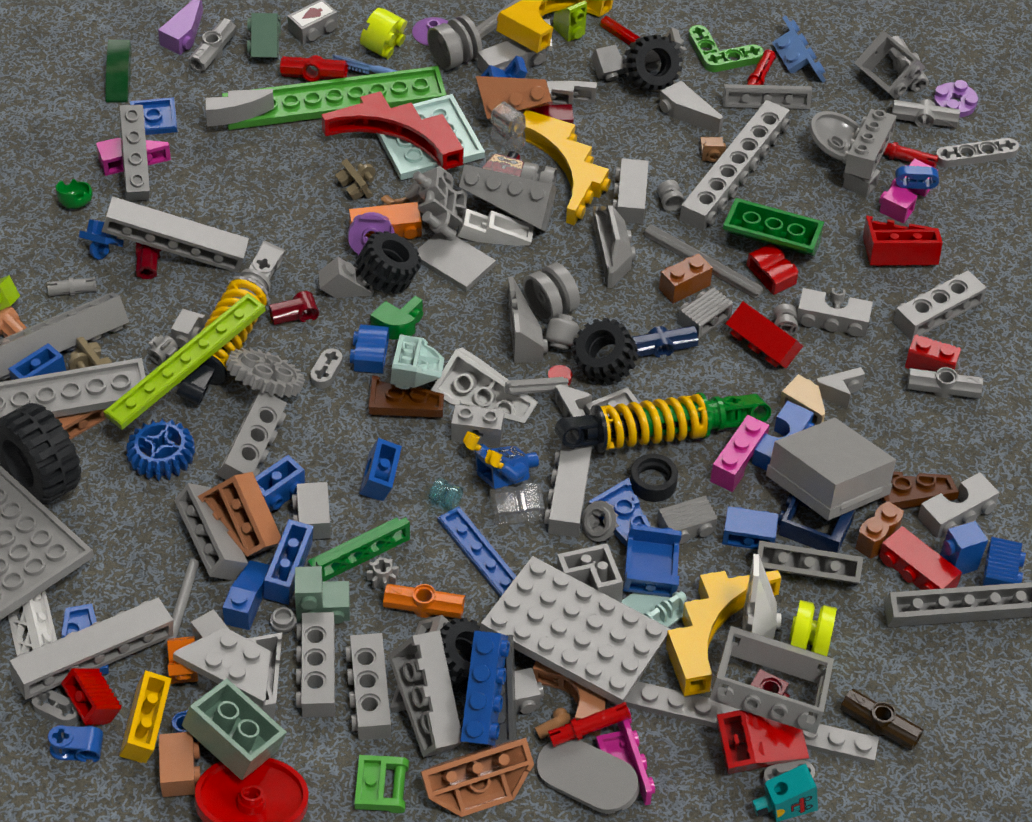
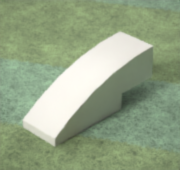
[457,209,534,246]

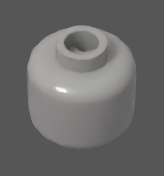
[545,314,579,350]

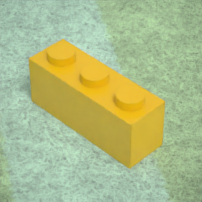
[119,670,172,763]

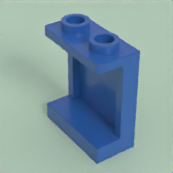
[623,524,682,597]

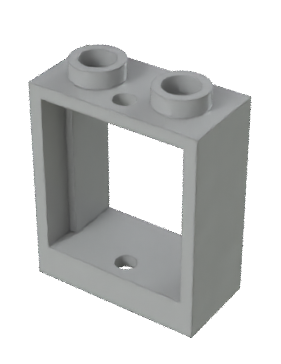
[854,30,925,99]

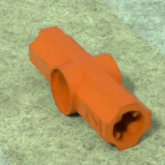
[383,584,465,619]

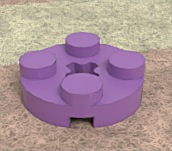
[934,80,978,117]
[348,212,395,255]

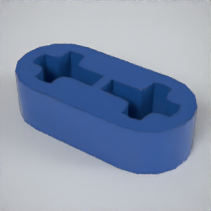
[895,166,939,189]

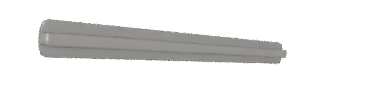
[644,224,763,298]

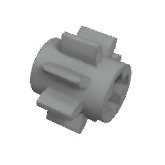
[148,335,178,365]
[366,557,399,590]

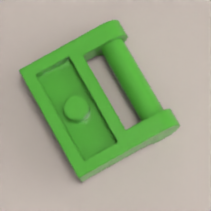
[355,755,409,813]

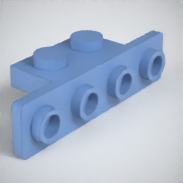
[772,15,826,83]

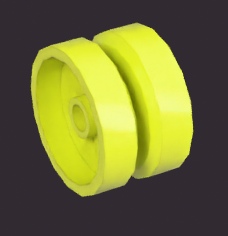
[789,600,837,665]

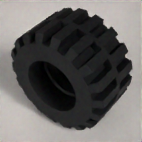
[623,35,683,91]
[356,231,421,294]
[572,318,638,385]
[440,618,480,693]

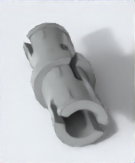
[47,277,97,297]

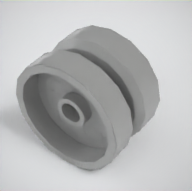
[523,262,580,323]

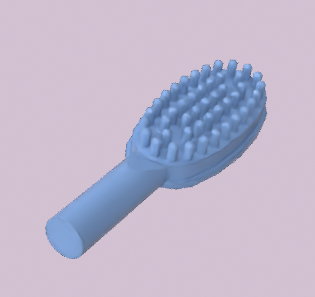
[332,54,397,74]

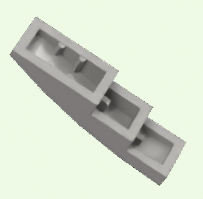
[547,81,597,106]

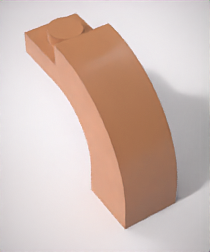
[533,661,605,736]

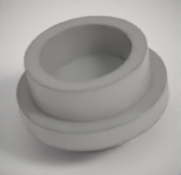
[270,607,297,633]

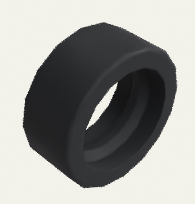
[630,453,678,502]

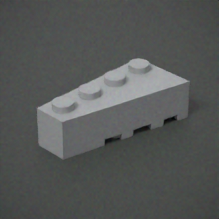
[459,164,557,232]

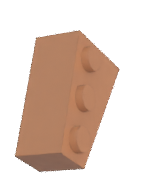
[476,76,553,121]
[197,472,281,557]

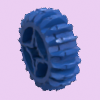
[126,418,195,481]

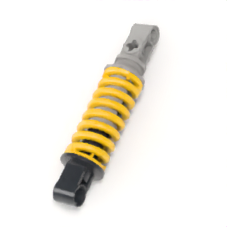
[176,240,286,405]

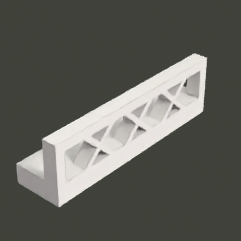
[8,590,57,656]

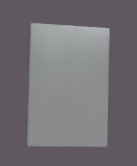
[417,232,496,292]

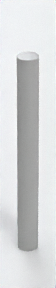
[163,559,199,649]

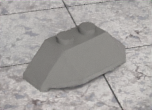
[593,205,636,288]

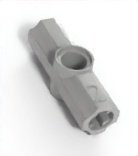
[188,18,237,73]
[888,36,929,92]
[891,99,960,128]
[907,367,983,398]

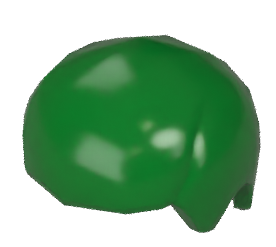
[55,179,93,209]

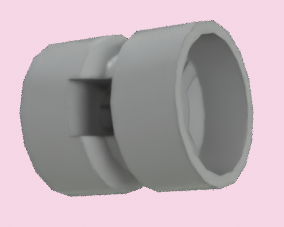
[521,162,557,186]

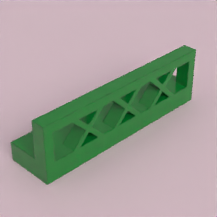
[307,517,410,582]

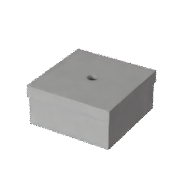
[766,418,896,520]

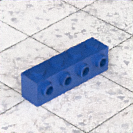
[461,630,510,746]

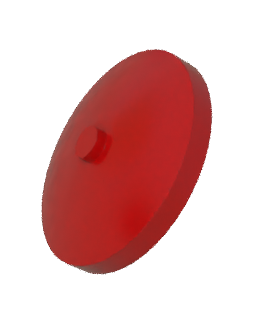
[195,758,309,822]

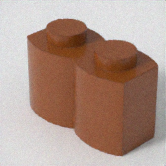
[855,502,904,559]

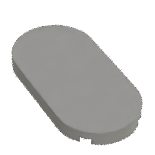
[537,738,639,814]

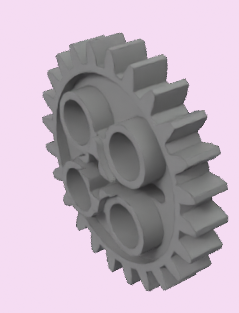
[226,348,305,397]

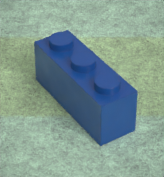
[263,519,314,605]

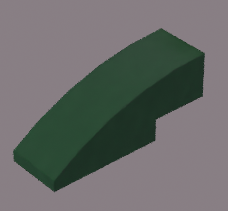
[106,40,132,103]

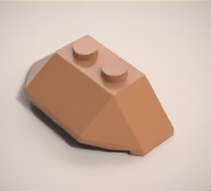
[420,738,534,817]

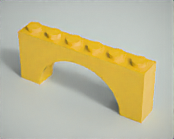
[496,0,613,53]

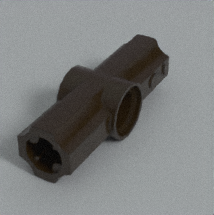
[840,689,924,750]

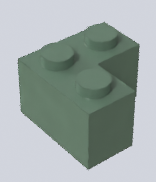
[247,13,281,58]
[295,566,350,624]

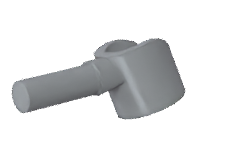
[830,288,846,309]

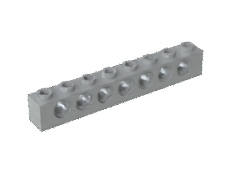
[680,100,791,231]

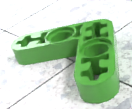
[688,25,764,72]

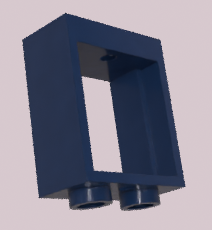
[777,493,856,553]

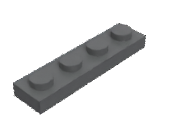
[488,635,517,746]

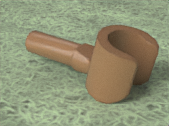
[380,195,410,206]

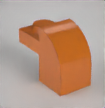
[167,636,198,684]

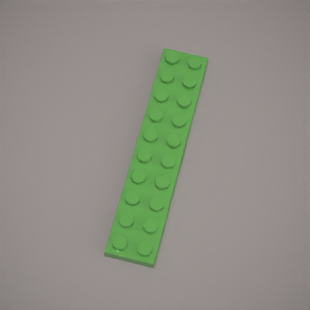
[222,66,446,130]

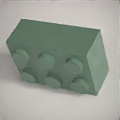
[182,678,287,780]

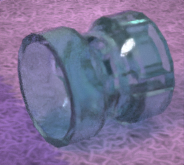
[429,477,463,510]

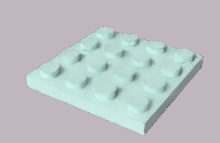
[376,94,485,180]

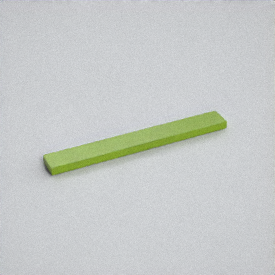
[104,293,266,430]

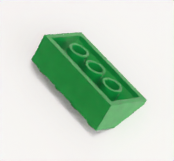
[723,198,824,257]

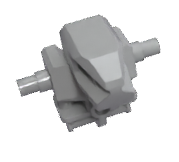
[405,166,468,240]

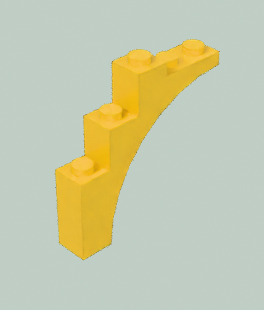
[517,110,611,225]
[666,570,781,696]

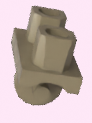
[335,158,375,201]
[68,337,112,370]

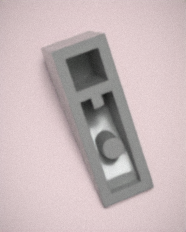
[659,81,724,134]

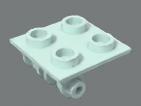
[621,591,687,628]

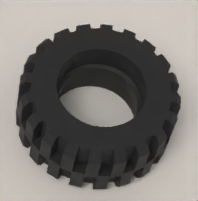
[0,403,81,505]

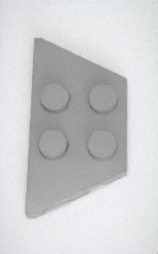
[173,627,271,707]

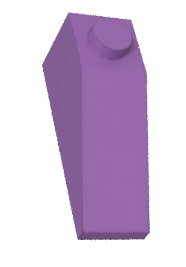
[158,0,203,55]

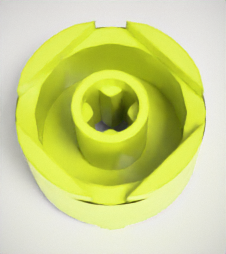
[360,7,407,59]

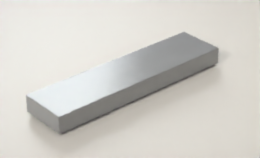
[723,84,812,109]

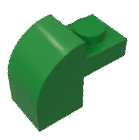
[370,296,423,340]

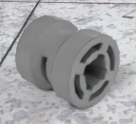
[657,180,685,211]
[773,304,798,336]

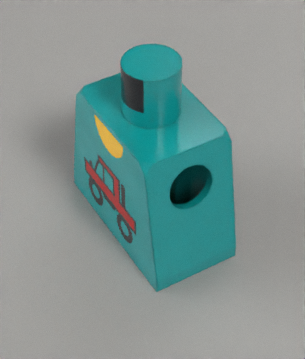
[752,763,818,822]

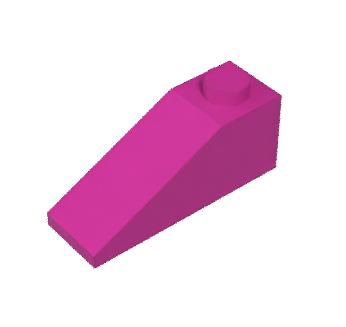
[96,138,171,176]

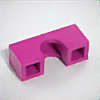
[879,158,938,224]
[710,415,770,492]

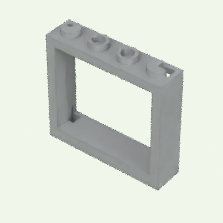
[709,626,834,734]

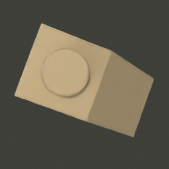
[779,374,825,425]

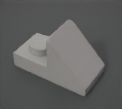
[816,367,865,408]
[555,384,592,417]

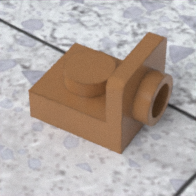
[700,137,726,162]

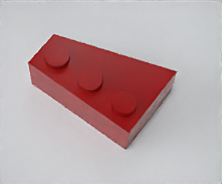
[863,215,943,266]

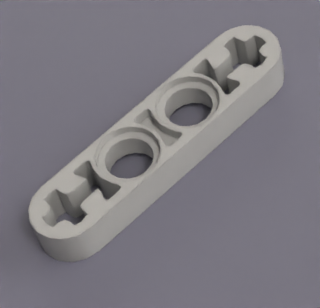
[936,138,1019,167]

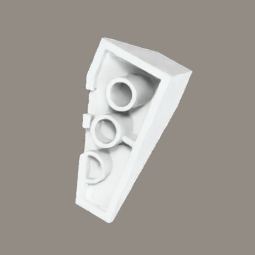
[431,348,538,423]
[742,554,781,639]

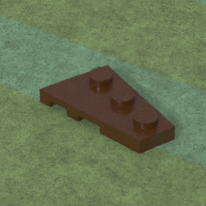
[369,375,444,418]
[880,471,959,509]

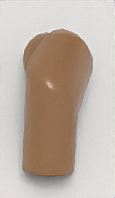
[535,708,571,740]

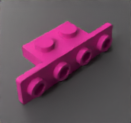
[595,704,655,805]

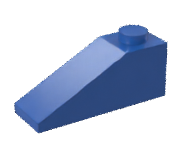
[222,560,270,630]

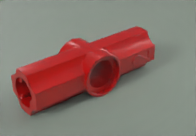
[280,55,348,82]

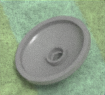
[809,111,860,161]

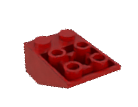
[716,710,809,774]

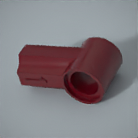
[136,242,161,279]
[268,291,319,325]

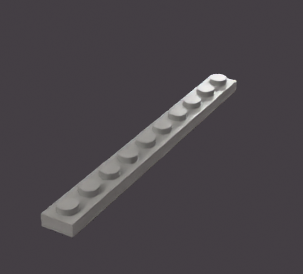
[607,681,879,765]

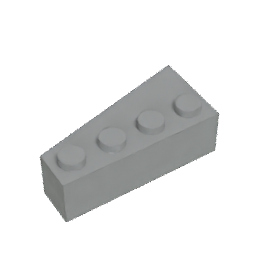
[388,630,463,758]

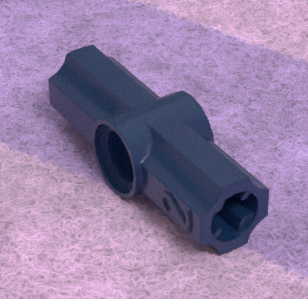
[632,326,699,358]

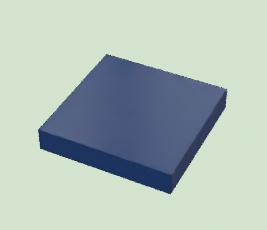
[130,97,178,135]

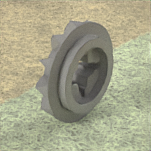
[582,501,619,542]

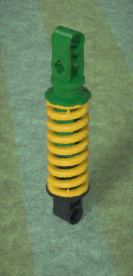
[555,393,771,453]

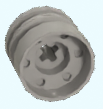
[427,15,482,71]

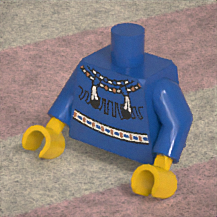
[463,431,539,489]

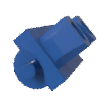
[79,219,124,259]

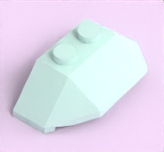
[390,334,445,389]

